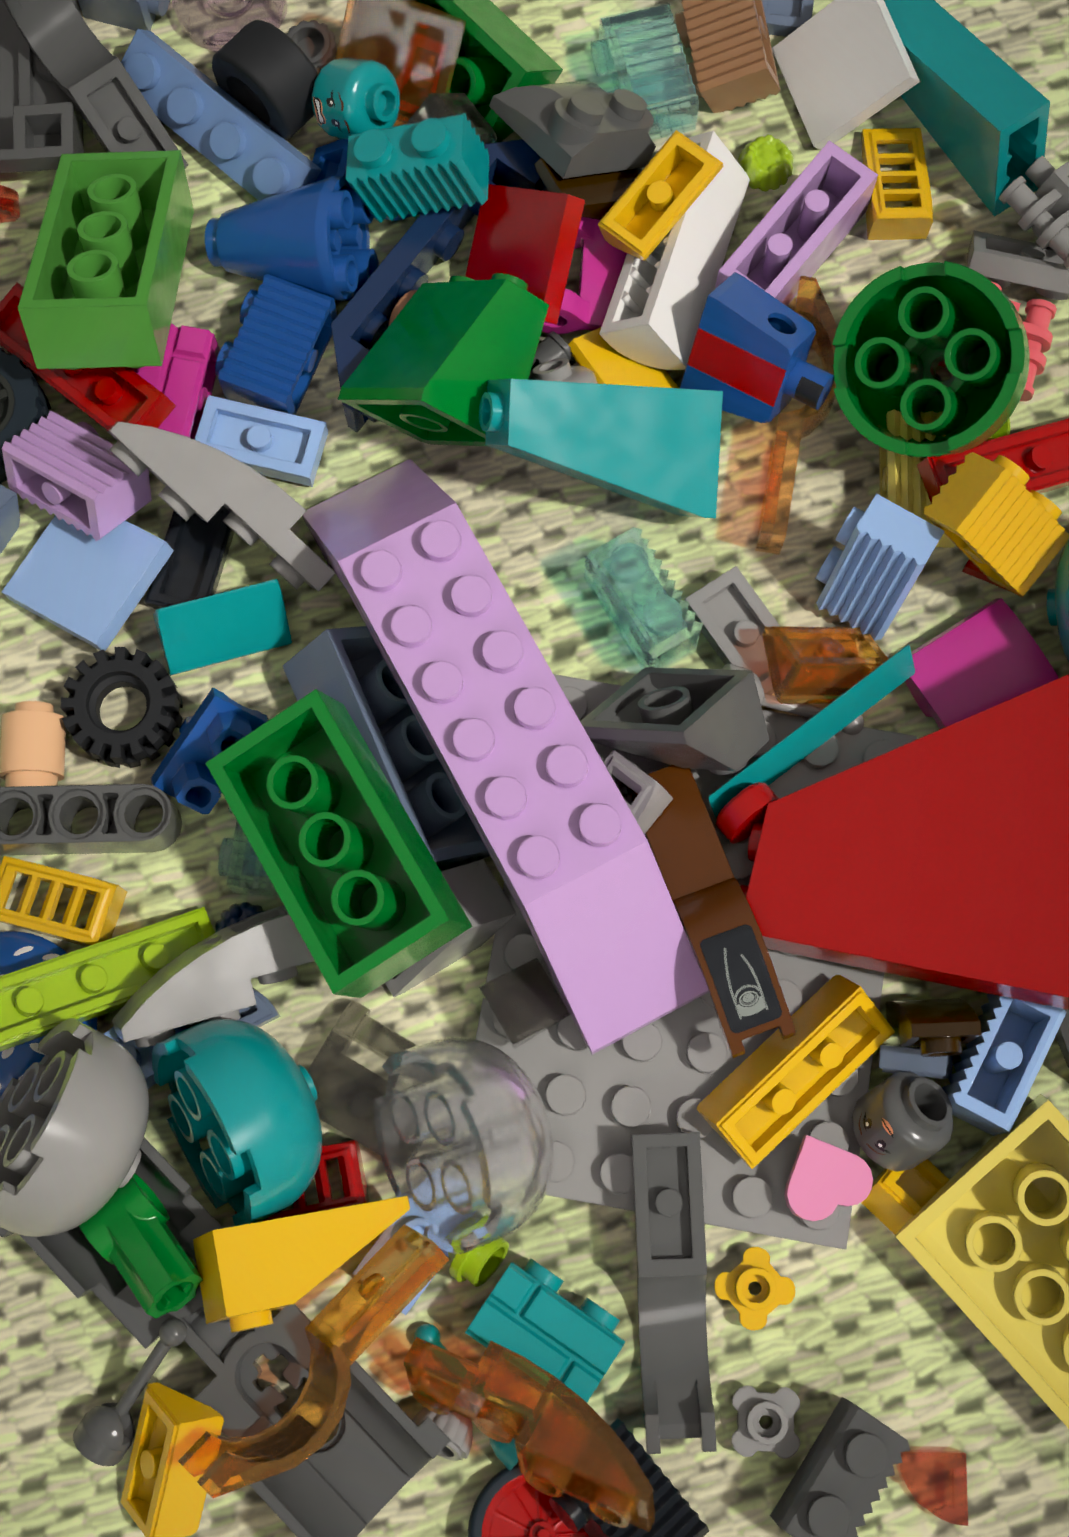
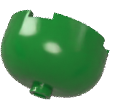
[832,261,1030,458]

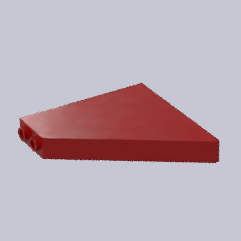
[740,674,1069,1010]

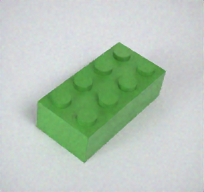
[18,150,194,370]

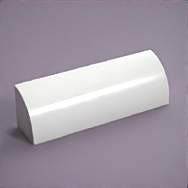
[599,130,750,370]

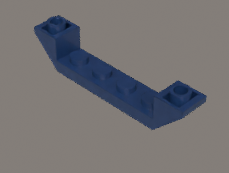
[331,139,549,433]

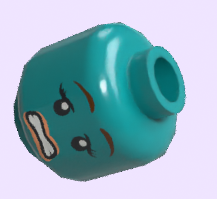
[312,58,400,139]

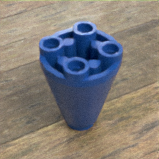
[205,176,379,301]

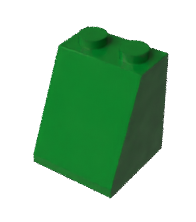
[338,273,549,446]

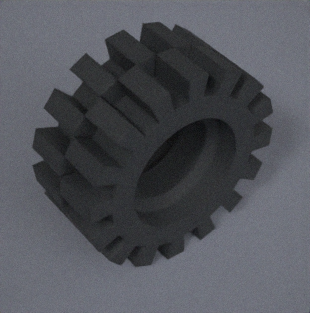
[60,647,183,768]

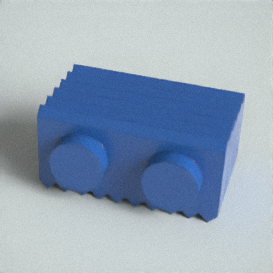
[215,274,338,415]

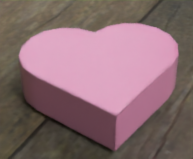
[784,1135,873,1221]

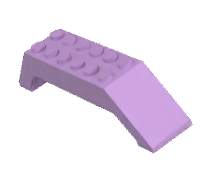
[302,459,709,1055]

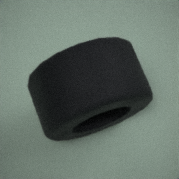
[212,19,318,140]

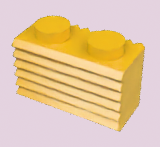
[924,452,1069,598]

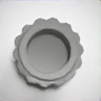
[412,1401,473,1461]

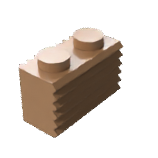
[675,0,780,113]

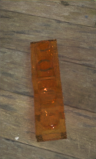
[403,1337,655,1532]

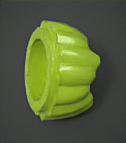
[738,134,793,192]

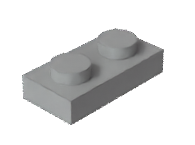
[967,230,1069,300]
[683,566,809,695]

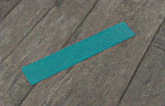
[708,645,915,821]

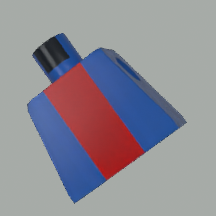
[680,272,834,423]

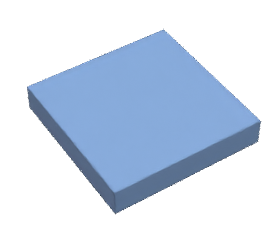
[2,515,174,651]

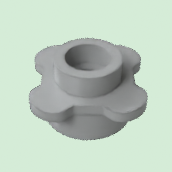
[731,1385,800,1459]

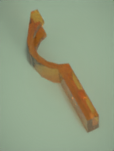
[755,276,837,555]
[178,1224,449,1498]

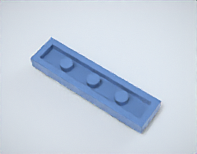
[121,29,322,200]

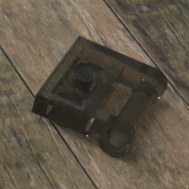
[307,1000,465,1170]

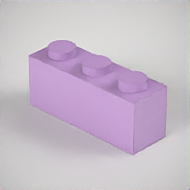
[715,140,878,306]

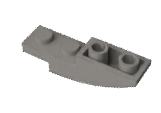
[107,422,335,591]
[112,905,315,1047]

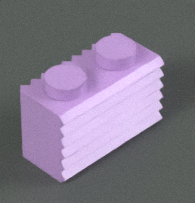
[2,410,152,541]

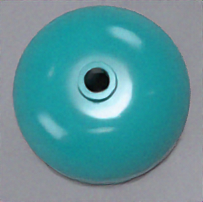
[152,1019,322,1226]

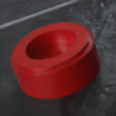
[716,782,779,844]

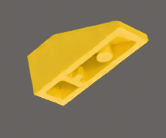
[193,1196,410,1333]

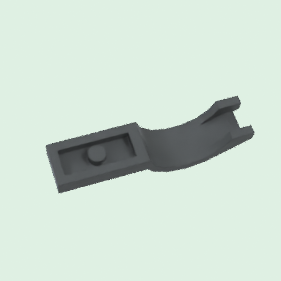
[2,0,188,169]
[631,1132,717,1454]

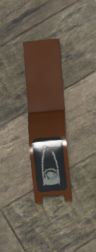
[626,765,796,1058]

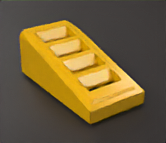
[861,128,933,240]
[0,856,127,947]

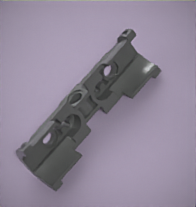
[0,1137,451,1537]

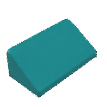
[153,579,292,676]

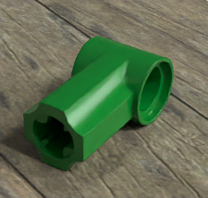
[79,1173,203,1319]

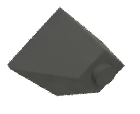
[580,667,769,775]

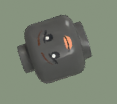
[852,1071,953,1172]

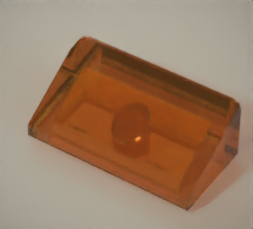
[762,626,888,704]

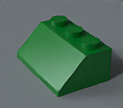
[395,0,563,144]

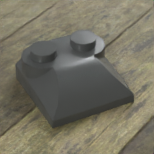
[489,80,656,179]

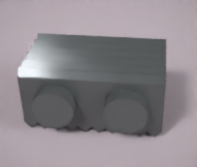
[770,1397,910,1537]

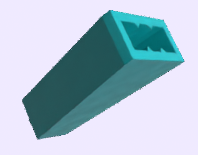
[884,0,1050,217]
[479,379,723,518]

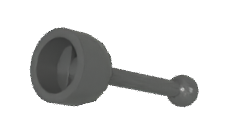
[73,1318,187,1466]

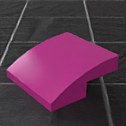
[905,598,1059,729]

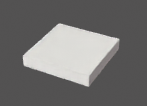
[772,0,920,150]

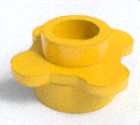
[714,1247,795,1330]

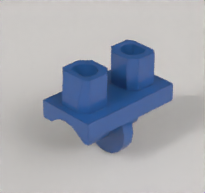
[151,687,269,814]

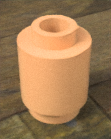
[0,701,66,787]

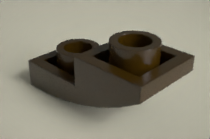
[885,998,981,1057]

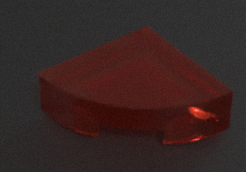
[896,1450,968,1526]

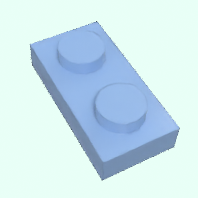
[195,395,329,487]

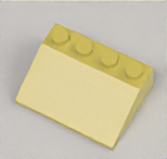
[895,1094,1069,1429]

